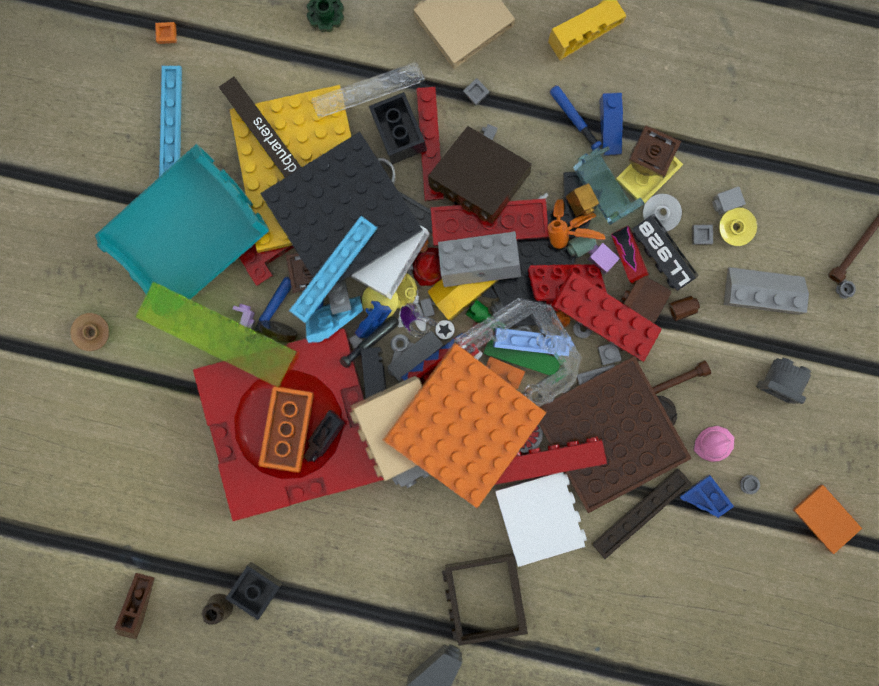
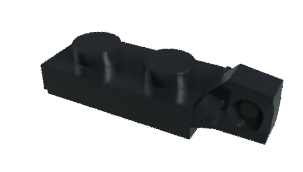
[303,410,346,462]

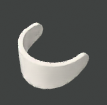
[377,158,396,184]

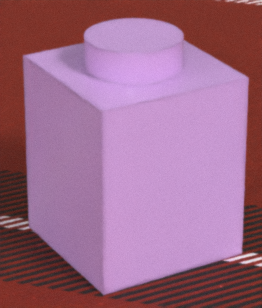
[587,243,620,274]

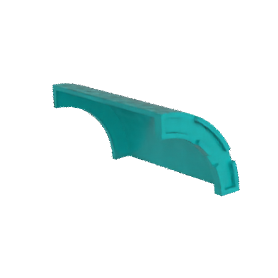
[95,144,270,319]

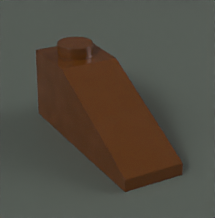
[114,573,155,640]

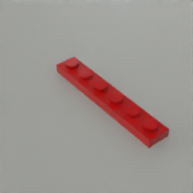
[417,87,444,201]

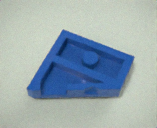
[680,474,734,518]

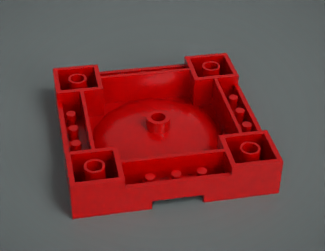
[193,328,384,521]

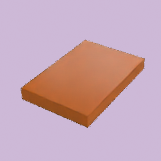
[793,485,862,554]

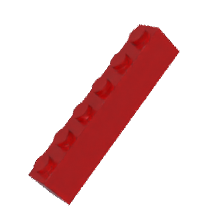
[495,437,607,485]

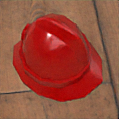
[413,248,442,286]

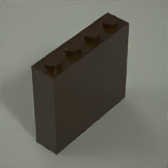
[428,126,532,224]

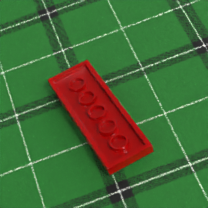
[431,198,549,246]
[551,271,662,362]

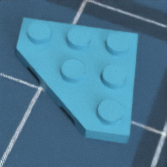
[306,296,363,343]

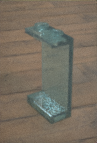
[573,146,645,225]

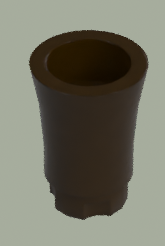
[202,594,233,625]

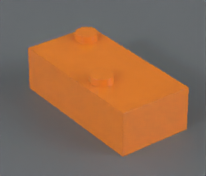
[259,386,314,472]

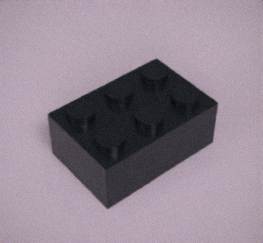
[369,92,427,164]

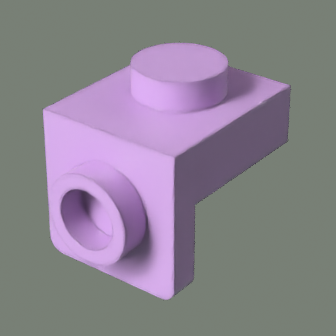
[233,304,255,334]

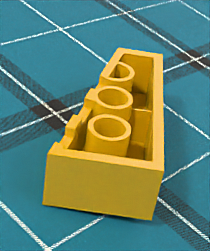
[548,0,627,60]

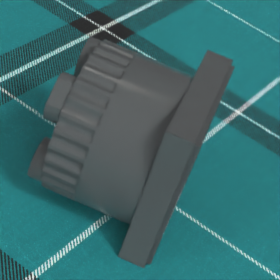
[756,357,811,404]

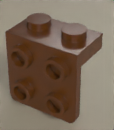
[621,273,671,323]

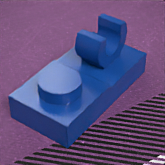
[354,301,392,338]

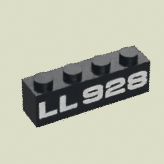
[633,214,699,291]

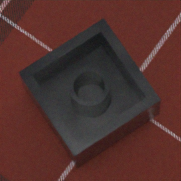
[225,562,283,620]

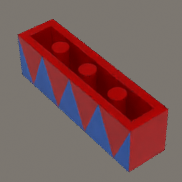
[401,333,479,386]

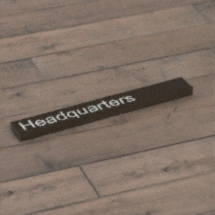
[219,77,302,178]

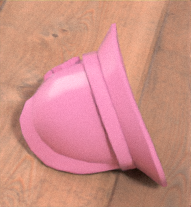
[694,426,734,462]

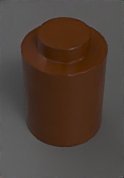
[668,295,700,321]

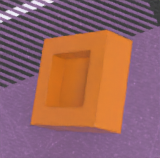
[155,22,177,44]

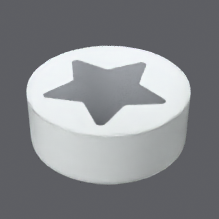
[435,320,455,339]

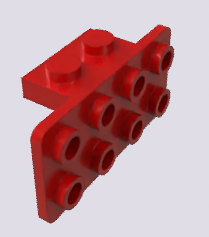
[528,264,607,311]

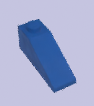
[599,93,623,156]

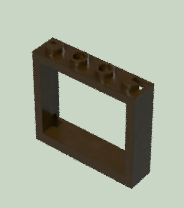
[442,553,528,646]

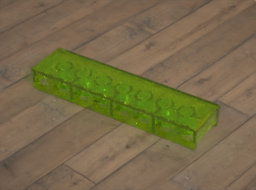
[136,282,297,387]

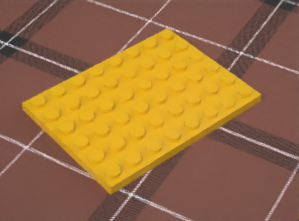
[229,85,352,253]

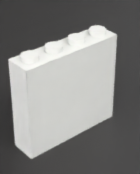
[350,226,430,300]
[495,472,587,567]

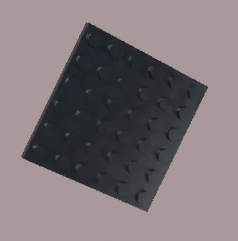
[260,132,423,286]

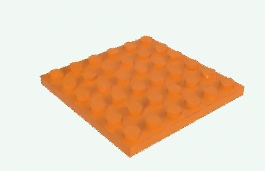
[383,343,546,508]

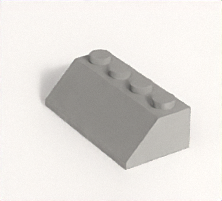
[724,267,809,315]

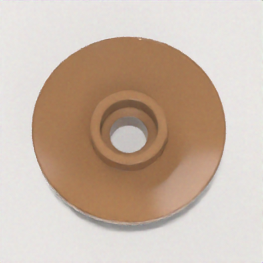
[70,313,109,351]

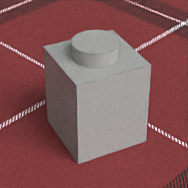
[712,187,746,215]

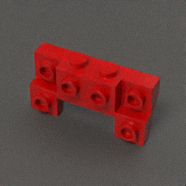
[239,244,294,287]

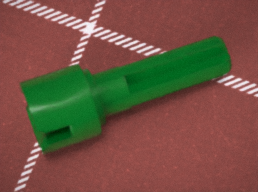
[465,299,509,332]

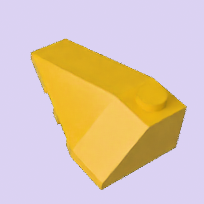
[427,279,498,320]

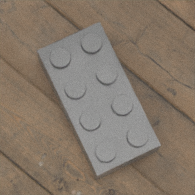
[438,232,521,287]

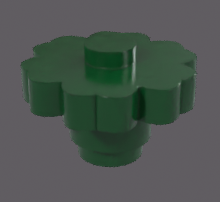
[306,0,344,32]

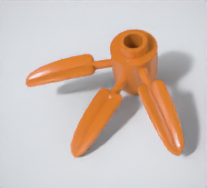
[548,199,606,249]

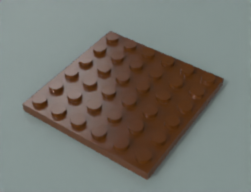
[539,356,692,513]

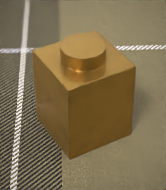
[566,183,600,217]

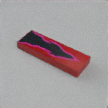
[611,226,649,283]

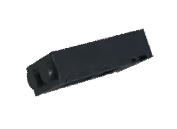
[361,347,387,398]

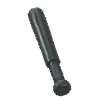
[340,316,399,368]

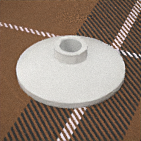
[643,194,682,231]

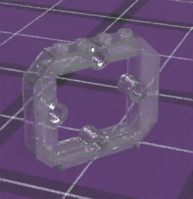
[454,297,581,407]

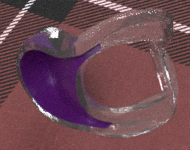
[399,302,438,338]

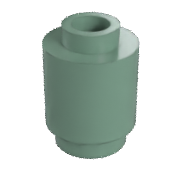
[566,237,597,258]

